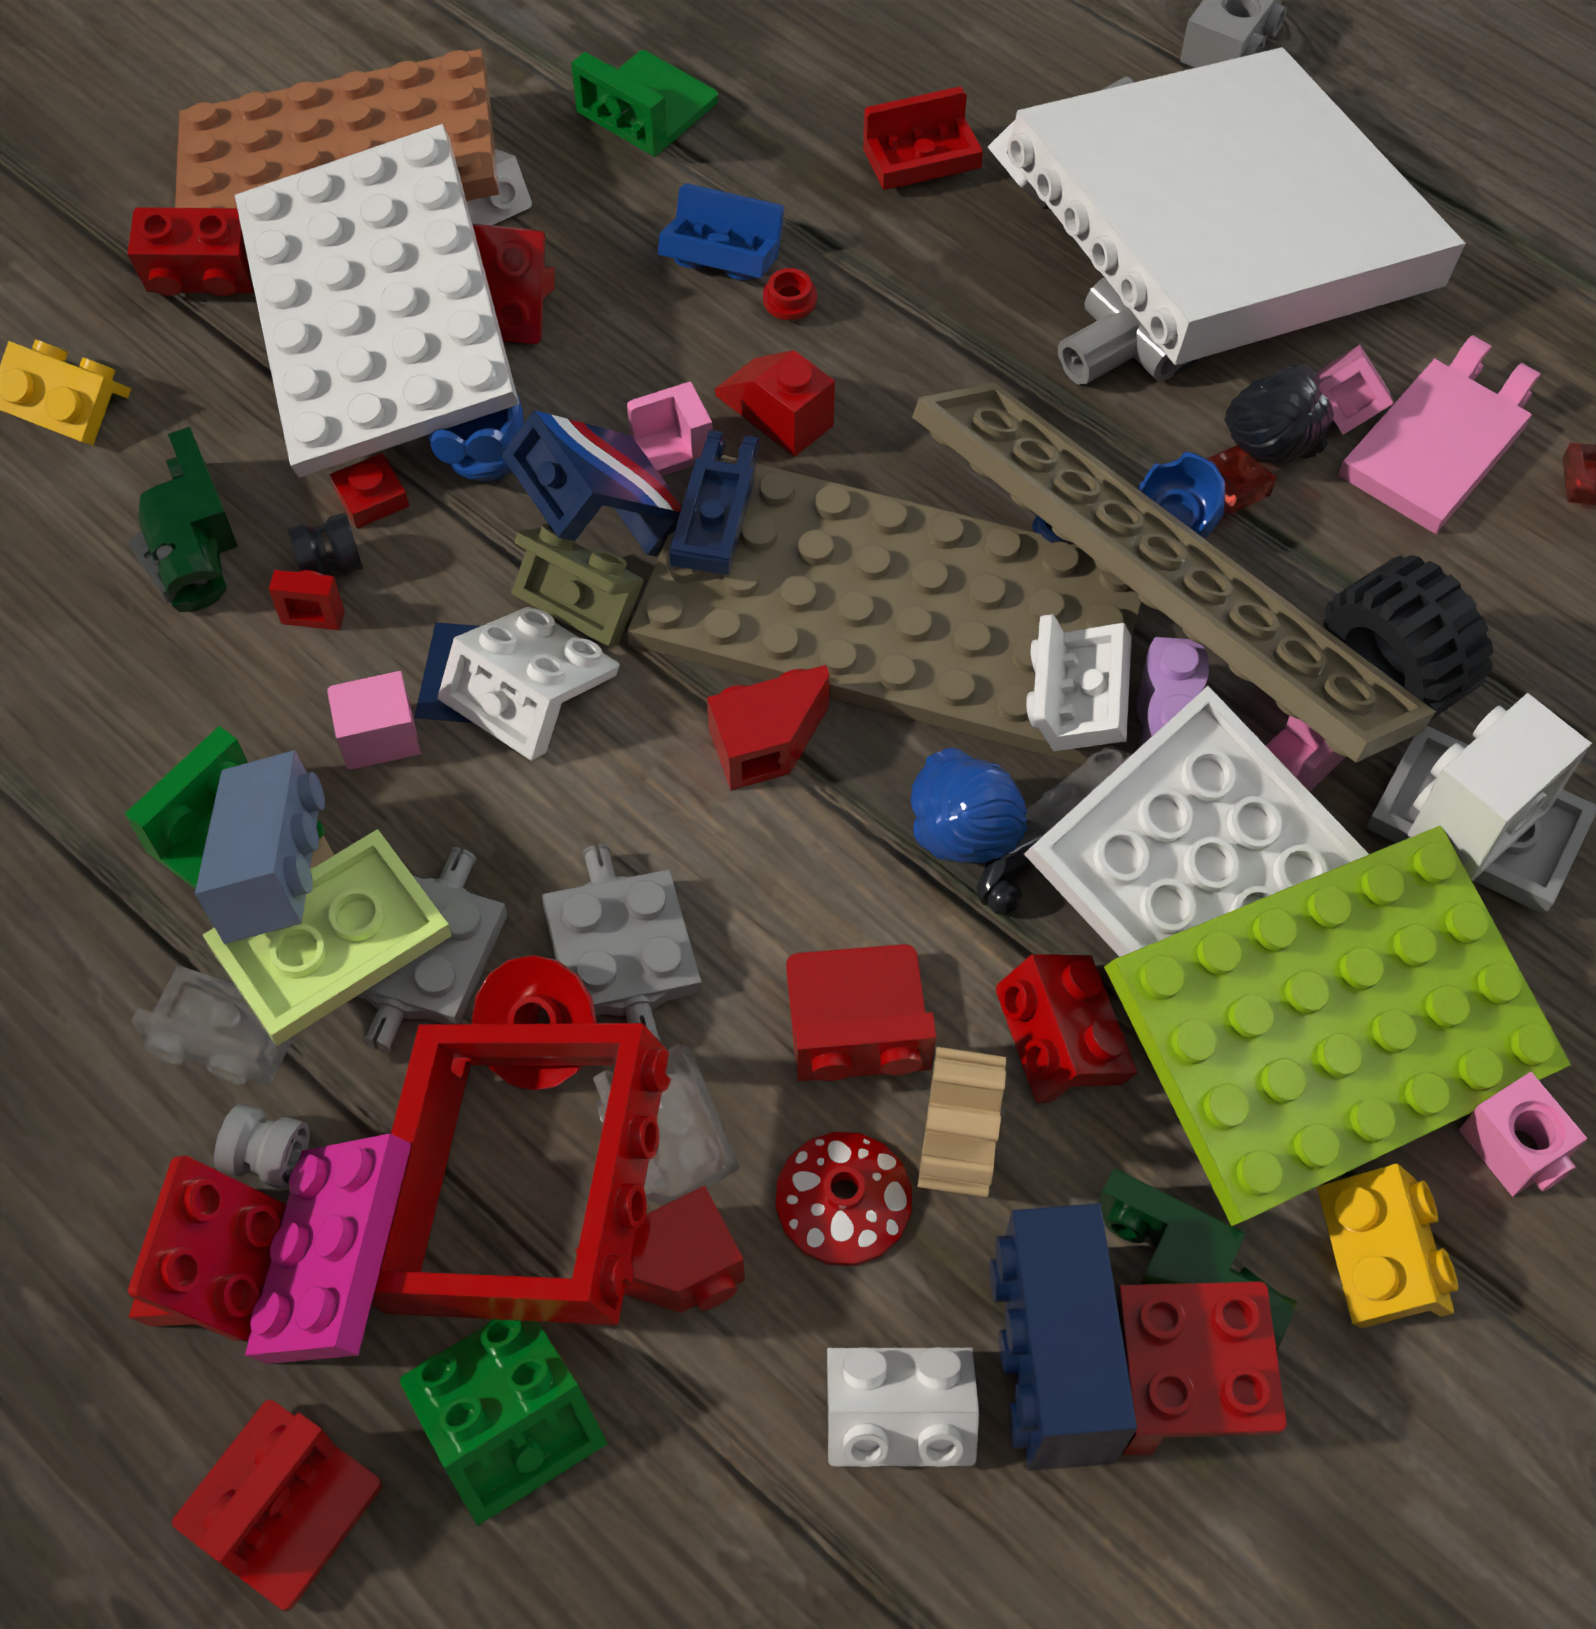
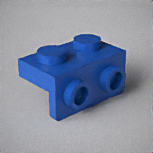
[658,183,784,280]

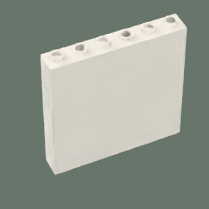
[1008,47,1466,365]

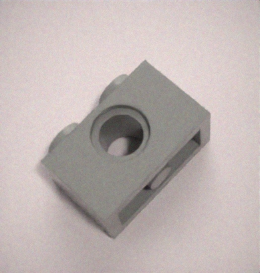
[1180,0,1287,68]

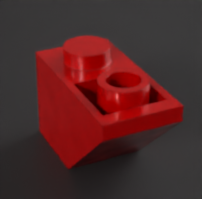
[707,665,830,790]

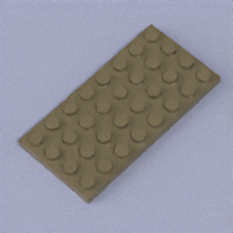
[627,455,1142,768]

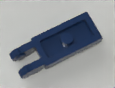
[669,430,759,575]

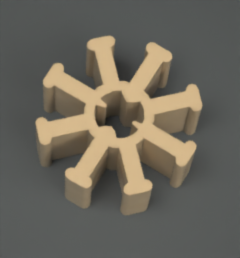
[918,1047,1007,1198]

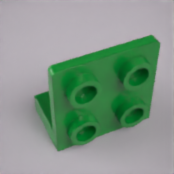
[571,50,718,158]
[124,726,325,890]
[399,1319,608,1526]

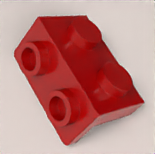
[863,86,983,190]
[127,207,254,296]
[996,954,1138,1103]

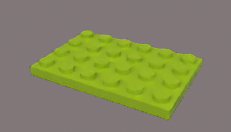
[1104,826,1571,1226]

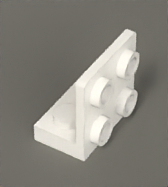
[437,607,620,761]

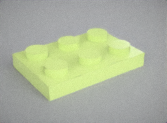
[203,829,452,1046]

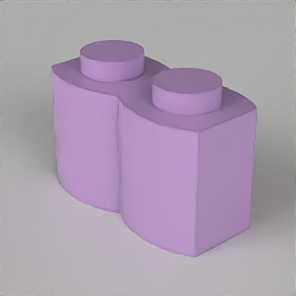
[1136,637,1209,750]

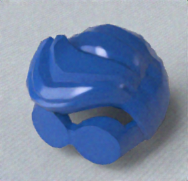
[427,394,524,482]
[911,748,1028,863]

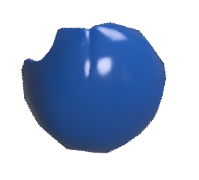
[1138,452,1225,539]

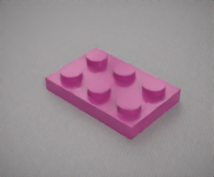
[245,1134,411,1364]

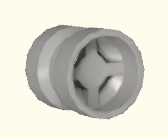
[214,1104,310,1189]

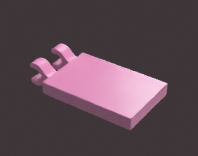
[1338,335,1541,534]

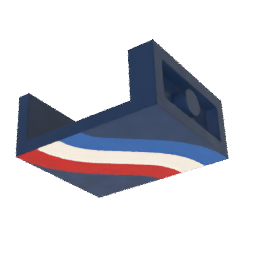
[501,410,682,556]

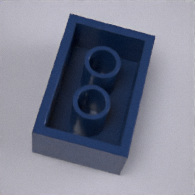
[989,1203,1137,1471]

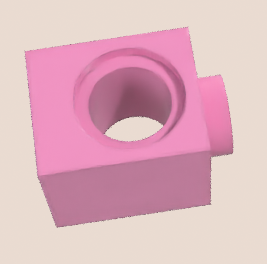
[1459,1072,1588,1197]

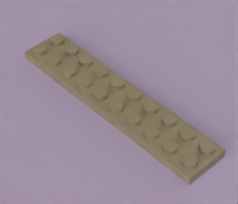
[912,382,1436,762]

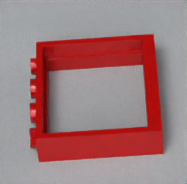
[371,1023,671,1325]

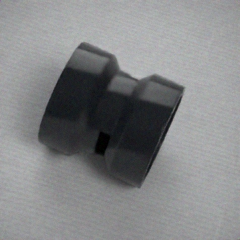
[288,513,363,575]

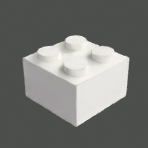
[1407,693,1592,881]

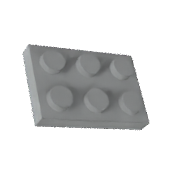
[1366,726,1596,915]

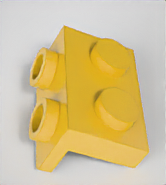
[0,339,132,446]
[1317,1163,1458,1329]

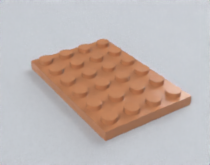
[175,49,499,246]

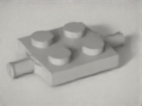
[543,844,701,1043]
[356,847,507,1053]

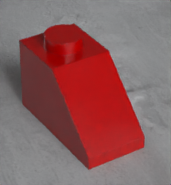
[715,350,835,457]
[575,1185,745,1313]

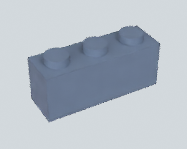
[195,750,325,944]

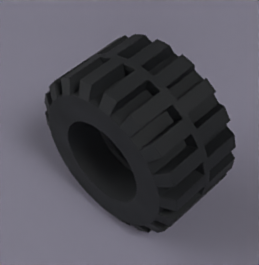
[1323,555,1494,720]

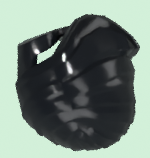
[1224,363,1334,464]

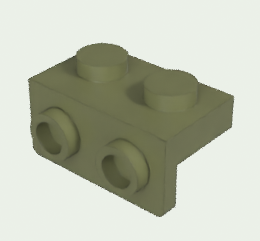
[511,523,644,647]

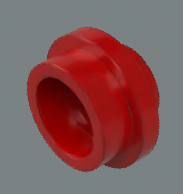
[763,268,817,320]

